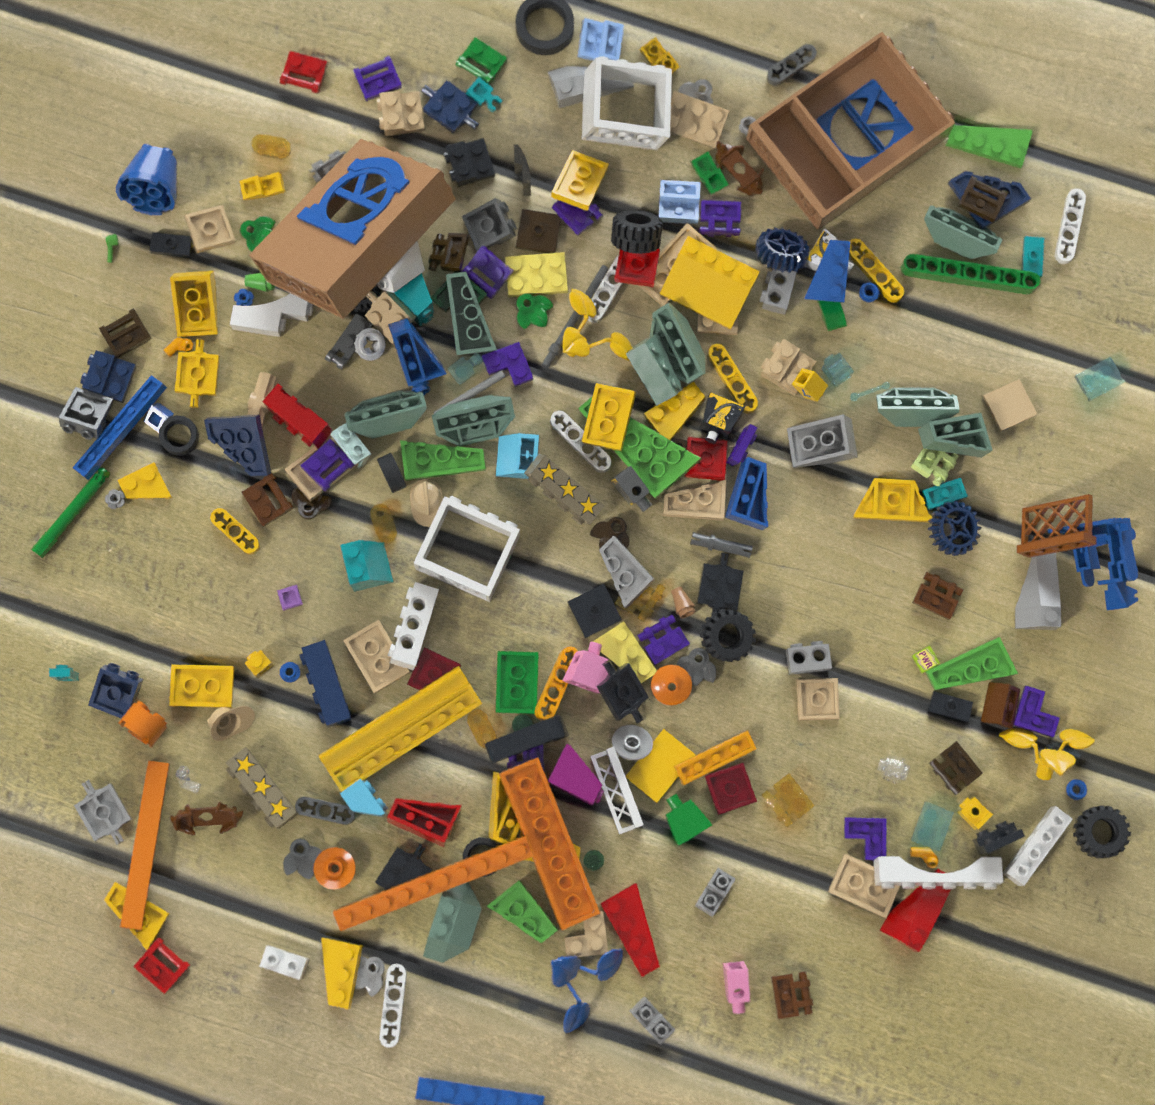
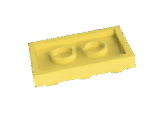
[505,252,568,297]

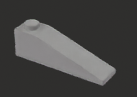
[548,66,634,109]
[1015,553,1061,630]

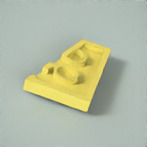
[593,621,657,684]

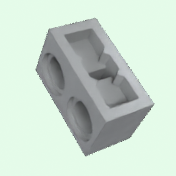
[760,269,797,315]
[786,641,832,675]

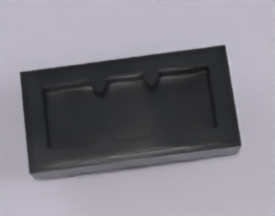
[150,232,192,257]
[928,691,973,722]

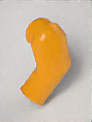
[163,338,193,357]
[910,847,939,869]

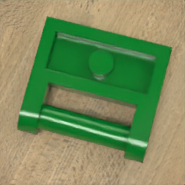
[455,37,507,85]

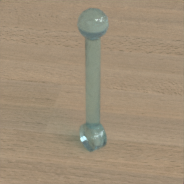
[850,382,890,401]

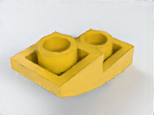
[639,37,680,73]

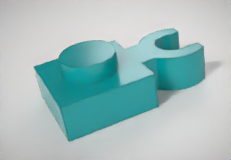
[466,77,502,112]

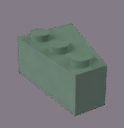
[626,333,682,406]

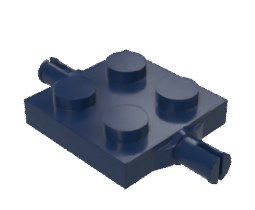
[421,80,479,134]

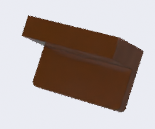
[981,682,1020,729]

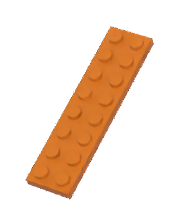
[499,757,600,930]

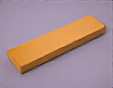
[674,730,757,785]

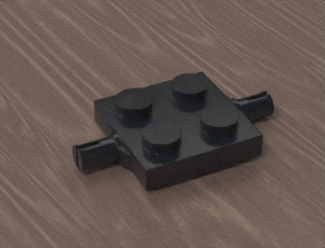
[696,553,744,616]
[596,660,649,723]
[375,843,433,890]

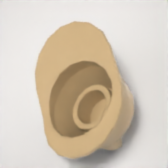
[410,479,443,527]
[207,706,255,741]

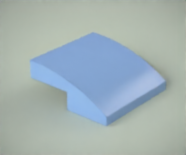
[577,18,624,60]
[659,180,700,224]

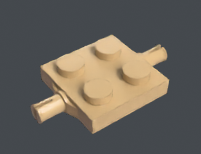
[365,290,416,344]

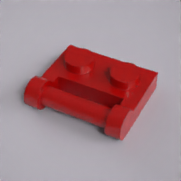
[280,51,328,94]
[133,937,191,994]

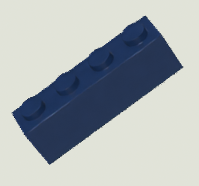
[299,640,352,728]

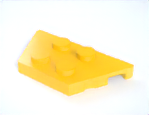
[853,478,932,523]

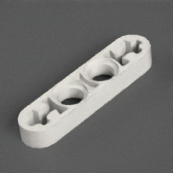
[1055,189,1086,264]
[588,255,623,323]
[550,411,611,473]
[380,964,407,1047]

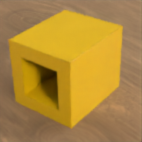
[791,368,829,402]

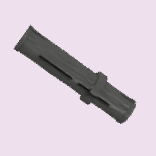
[690,532,753,558]

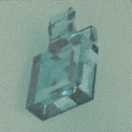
[447,353,483,386]

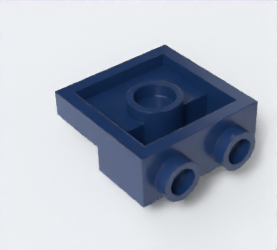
[80,350,137,403]
[88,663,144,719]

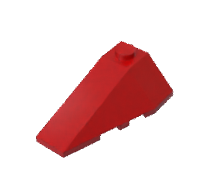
[879,869,951,952]

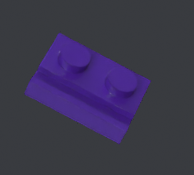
[726,424,757,467]

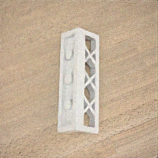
[590,747,643,834]

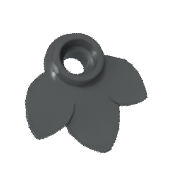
[677,648,716,688]
[283,839,322,879]

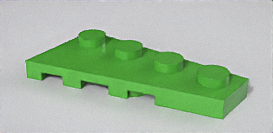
[946,125,1033,168]
[400,440,486,481]
[925,637,1018,691]

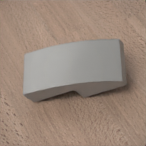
[695,868,735,917]
[630,996,675,1045]

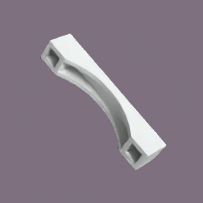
[874,857,1003,890]

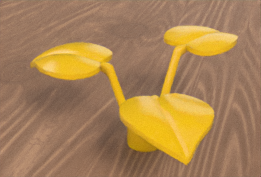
[563,289,632,361]
[999,728,1095,780]

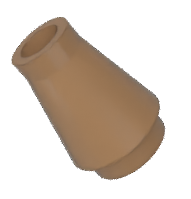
[671,587,695,619]

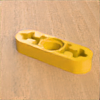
[210,508,260,555]

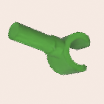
[106,234,119,263]

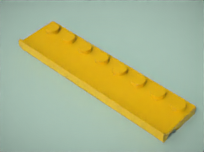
[318,666,482,792]

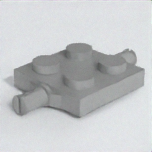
[74,780,132,845]

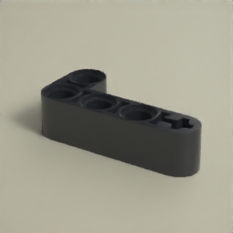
[484,715,569,764]

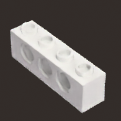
[388,582,439,670]
[1003,806,1072,886]

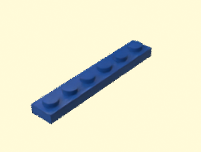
[73,375,167,480]
[415,1077,544,1105]

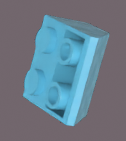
[496,433,539,479]
[340,779,388,817]

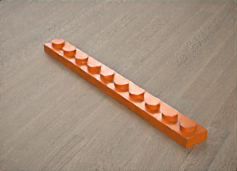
[333,835,535,931]

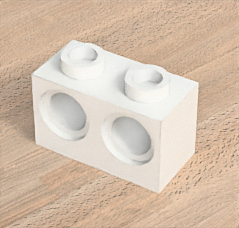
[260,946,309,980]

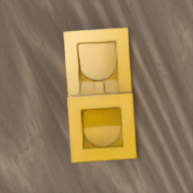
[239,172,285,200]

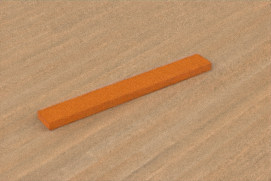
[120,761,170,930]

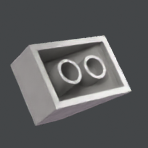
[787,414,858,468]

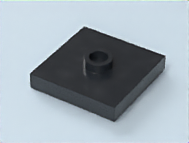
[567,584,622,639]

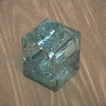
[821,353,854,388]

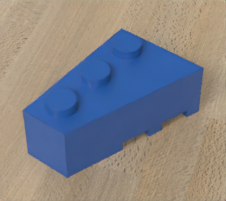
[804,240,850,303]
[388,318,447,387]
[725,457,768,530]

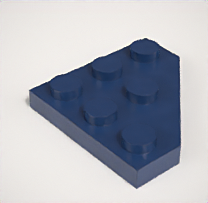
[948,171,1032,230]
[204,414,272,476]

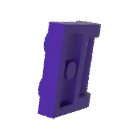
[353,56,402,102]
[462,246,514,299]
[301,439,356,491]

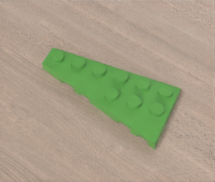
[578,396,702,499]

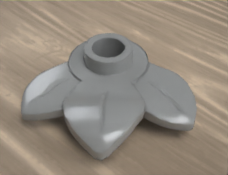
[677,79,713,104]
[355,956,385,996]

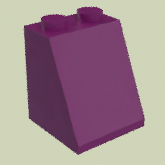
[548,744,604,806]

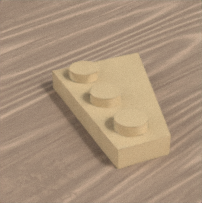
[663,480,726,521]

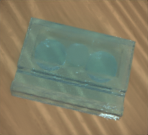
[1075,357,1125,401]
[910,801,954,852]

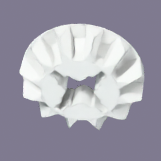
[354,328,385,360]

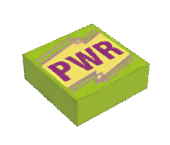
[911,646,940,674]

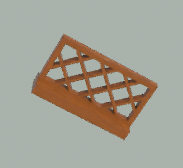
[1016,494,1096,558]

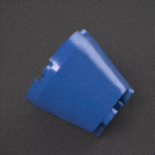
[115,144,177,215]

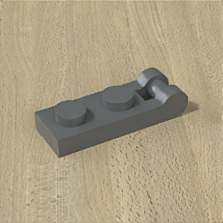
[325,314,373,370]

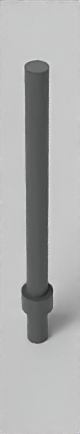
[541,265,609,369]

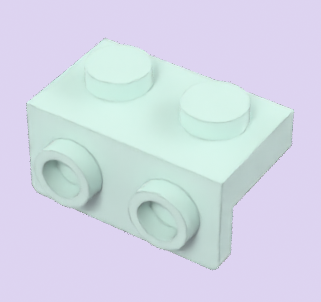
[331,423,371,468]

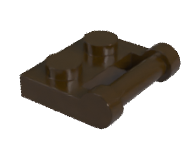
[958,176,1008,223]
[99,308,152,358]

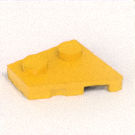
[118,462,172,499]

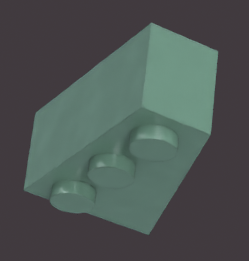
[918,413,993,458]

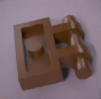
[912,572,964,620]
[771,971,814,1019]

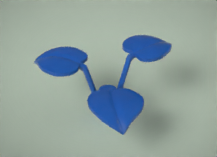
[551,948,623,1034]

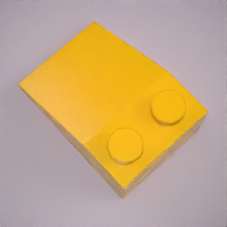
[170,271,218,337]

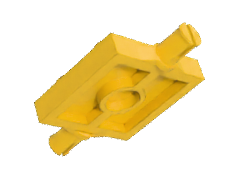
[175,339,220,408]

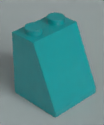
[393,273,434,326]
[340,540,393,592]

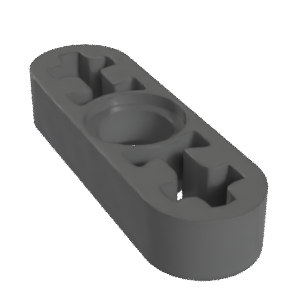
[767,44,817,86]
[295,797,355,825]

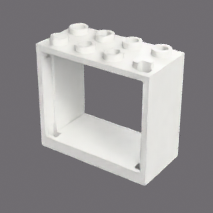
[582,56,672,150]
[414,496,520,602]

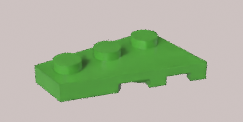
[487,880,559,943]

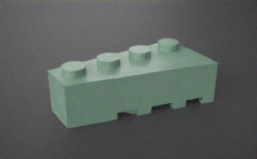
[446,272,497,355]

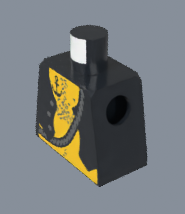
[701,392,745,444]

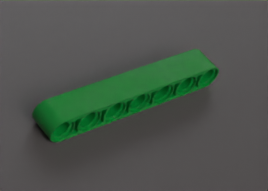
[901,254,1040,295]

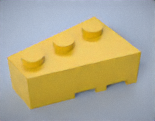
[488,772,520,844]

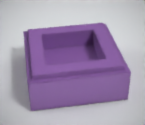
[277,585,303,611]

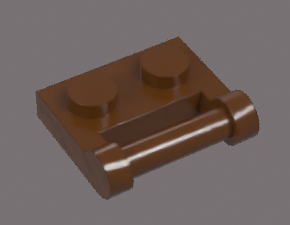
[242,473,294,527]

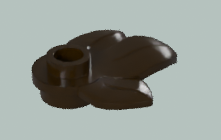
[292,488,332,520]
[590,517,630,549]

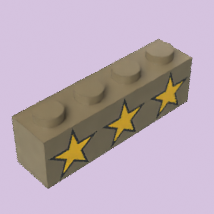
[524,454,604,525]
[226,747,298,829]

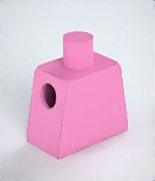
[563,642,609,693]
[723,961,750,1014]

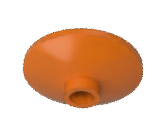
[651,665,692,705]
[314,847,356,890]

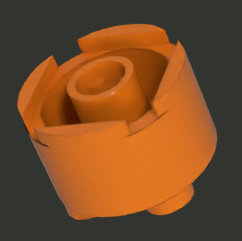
[118,700,167,748]

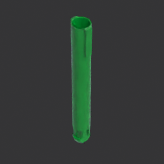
[31,467,110,559]

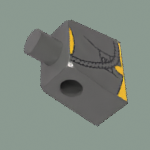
[610,466,652,512]

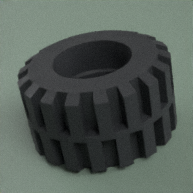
[611,210,663,254]
[700,609,756,662]
[1073,805,1131,859]

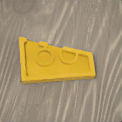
[644,381,705,441]
[104,882,170,950]
[321,937,363,1009]

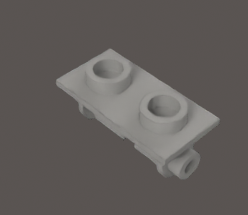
[309,150,346,183]

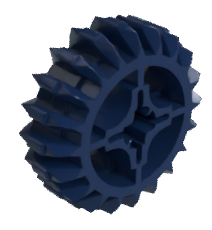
[755,227,809,273]
[927,501,982,556]

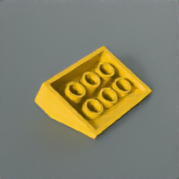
[660,236,760,330]

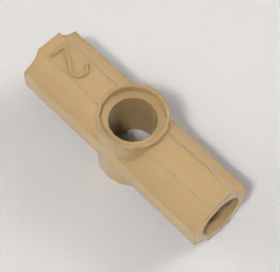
[247,372,277,427]

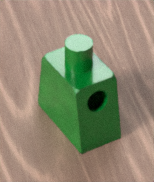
[665,793,712,846]

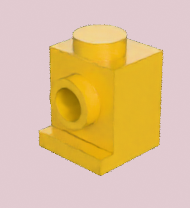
[245,650,274,679]
[957,797,993,830]

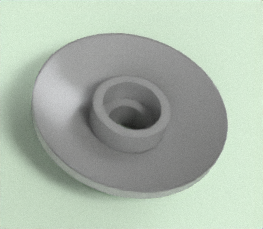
[612,725,653,760]

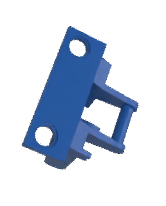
[1048,518,1138,610]

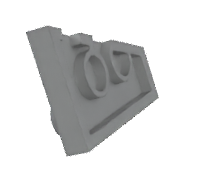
[599,536,655,608]

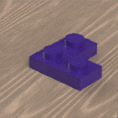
[482,342,533,387]
[1013,686,1060,738]
[844,817,887,860]

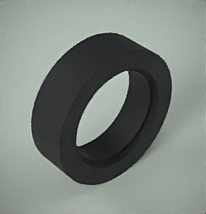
[516,0,574,56]

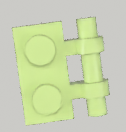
[911,448,958,486]

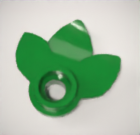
[240,216,275,252]
[516,293,553,329]

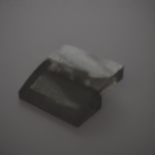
[514,144,531,196]

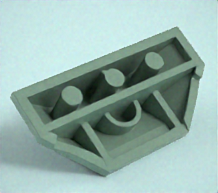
[924,205,1003,259]
[650,303,705,384]
[876,387,960,427]
[344,390,427,439]
[432,395,515,447]
[423,882,482,963]

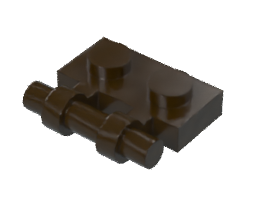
[428,233,469,272]
[929,741,983,795]

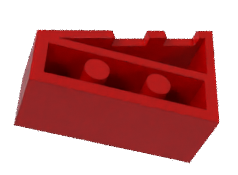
[262,383,333,449]
[387,798,462,847]

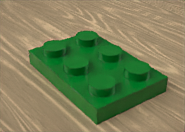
[495,651,539,714]

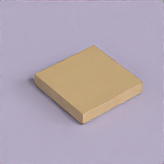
[184,205,235,253]
[983,379,1037,432]
[796,678,840,721]

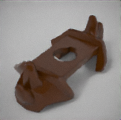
[715,141,765,197]
[170,802,244,836]

